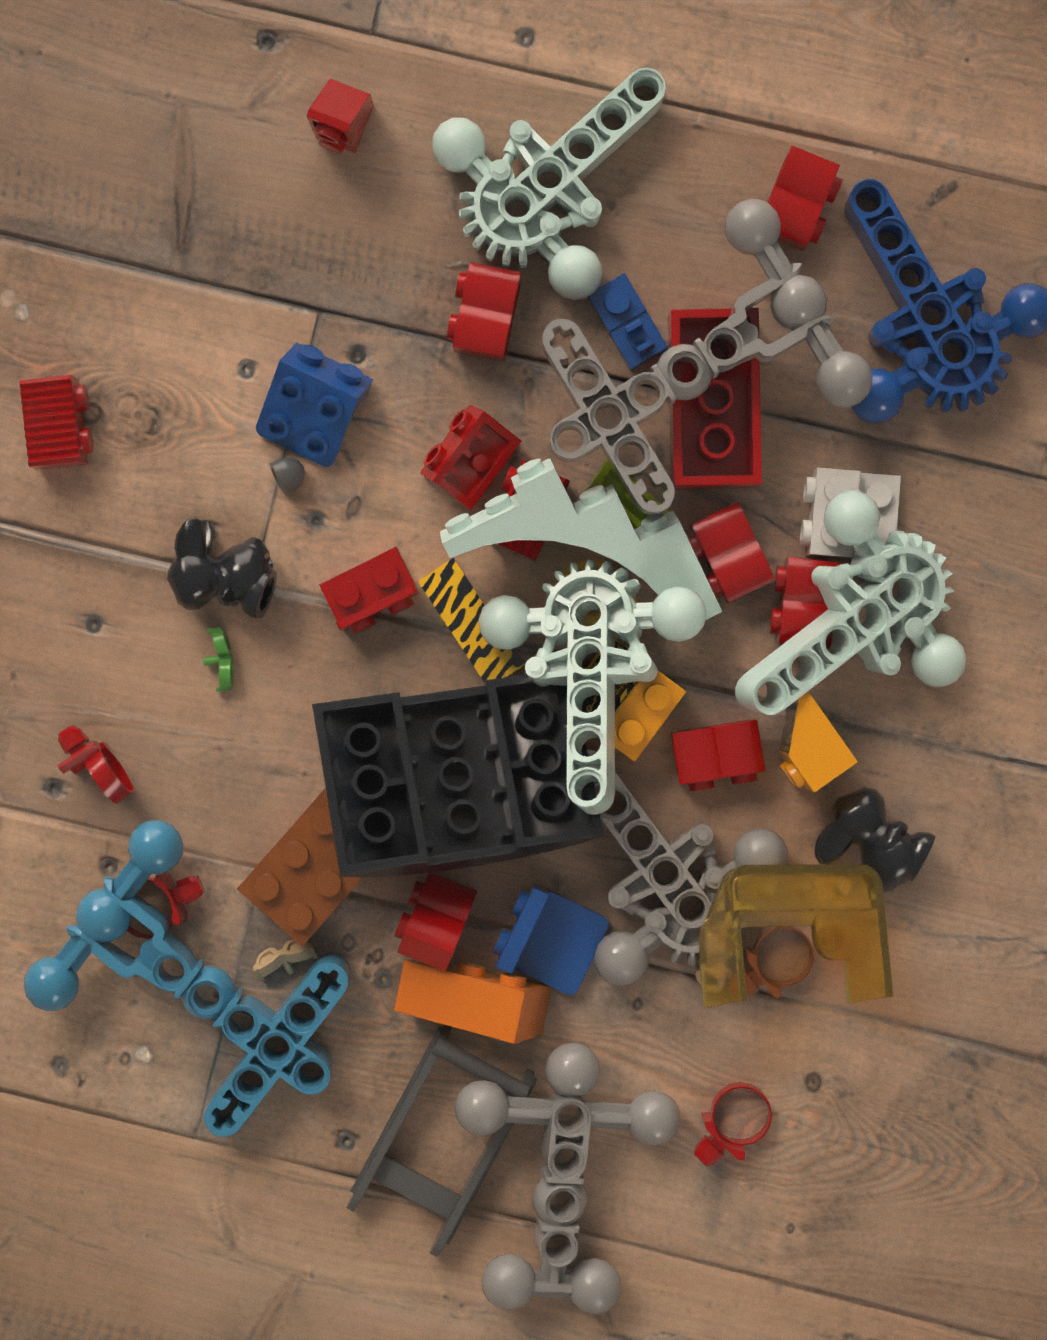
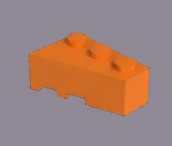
[394,959,552,1044]

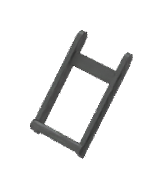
[346,1025,537,1257]

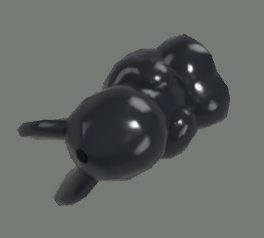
[167,518,277,619]
[814,787,935,893]

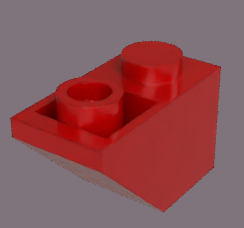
[306,79,374,154]

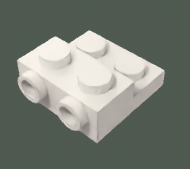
[800,467,901,559]

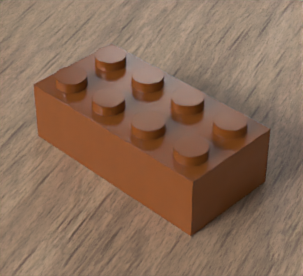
[237,789,363,946]

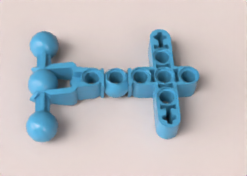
[24,820,350,1137]

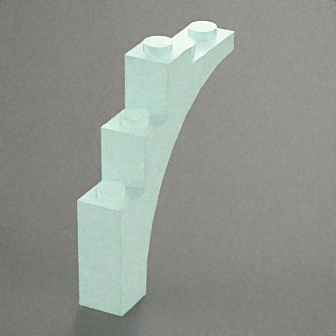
[440,458,722,620]

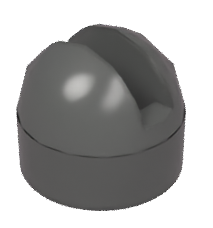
[269,457,305,495]

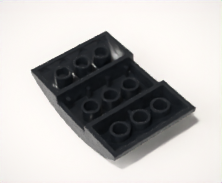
[312,674,604,877]

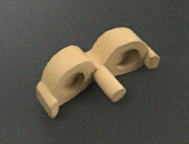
[253,939,318,981]

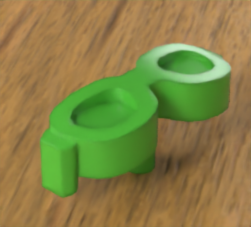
[203,627,234,692]

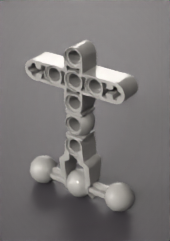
[542,199,873,515]

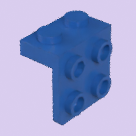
[256,342,374,467]
[492,883,609,995]

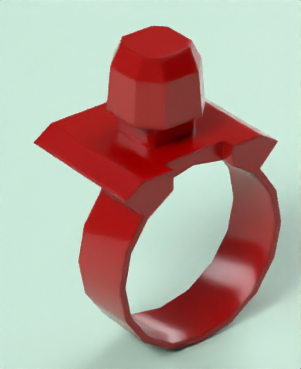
[58,725,134,804]
[127,872,205,939]
[694,1082,772,1167]

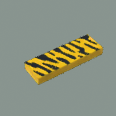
[418,558,524,683]

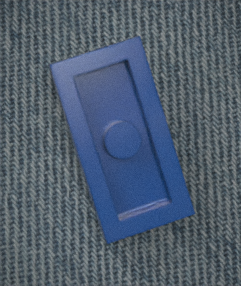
[587,273,668,371]

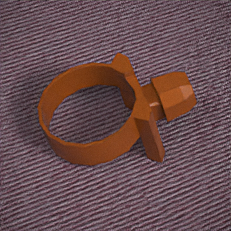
[730,924,814,999]

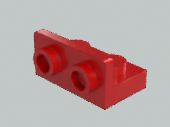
[420,405,522,510]
[319,547,419,635]

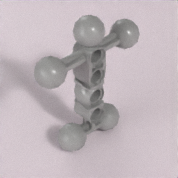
[455,1042,681,1315]

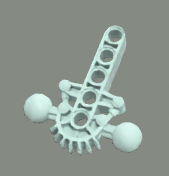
[431,68,666,300]
[735,490,967,715]
[479,559,707,815]

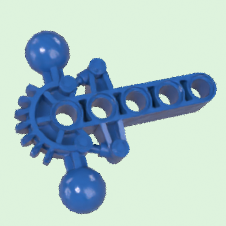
[845,179,1047,423]

